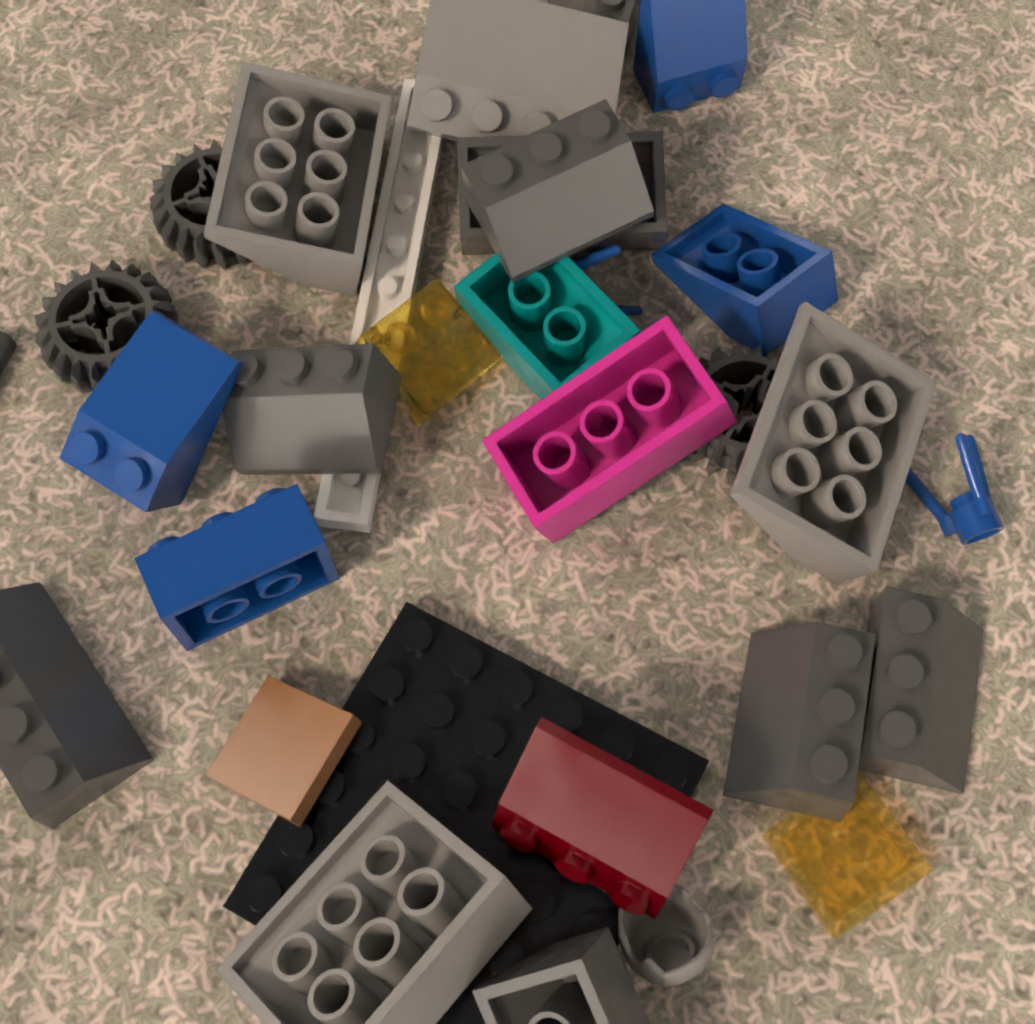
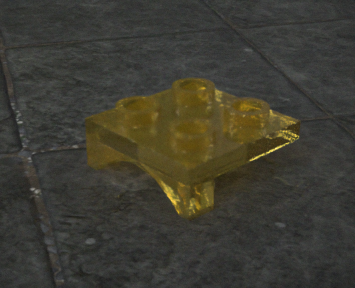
[355,278,504,427]

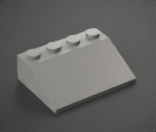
[406,0,629,141]
[204,61,392,296]
[730,301,937,584]
[216,780,533,1024]

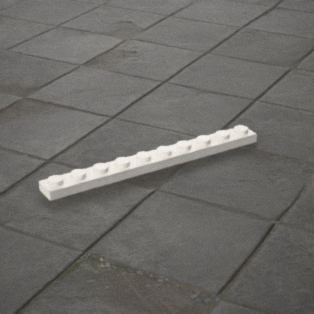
[314,78,444,533]

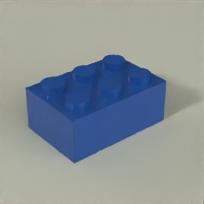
[134,484,339,651]

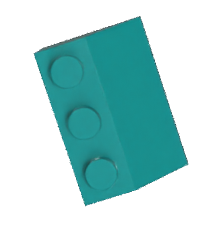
[454,253,641,400]

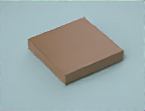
[206,675,362,827]

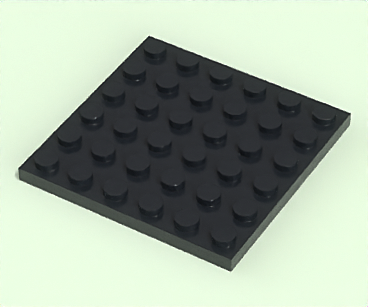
[223,602,709,1024]

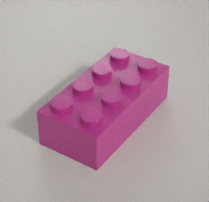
[482,315,737,544]

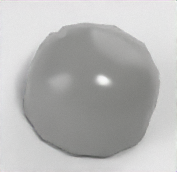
[618,884,714,987]

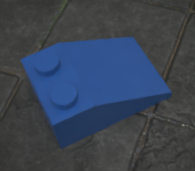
[633,0,748,113]
[651,204,838,356]
[60,311,244,512]

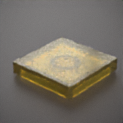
[761,770,933,940]

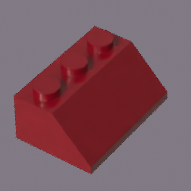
[492,717,713,919]

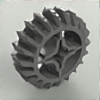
[149,139,246,269]
[34,260,179,394]
[689,343,781,483]

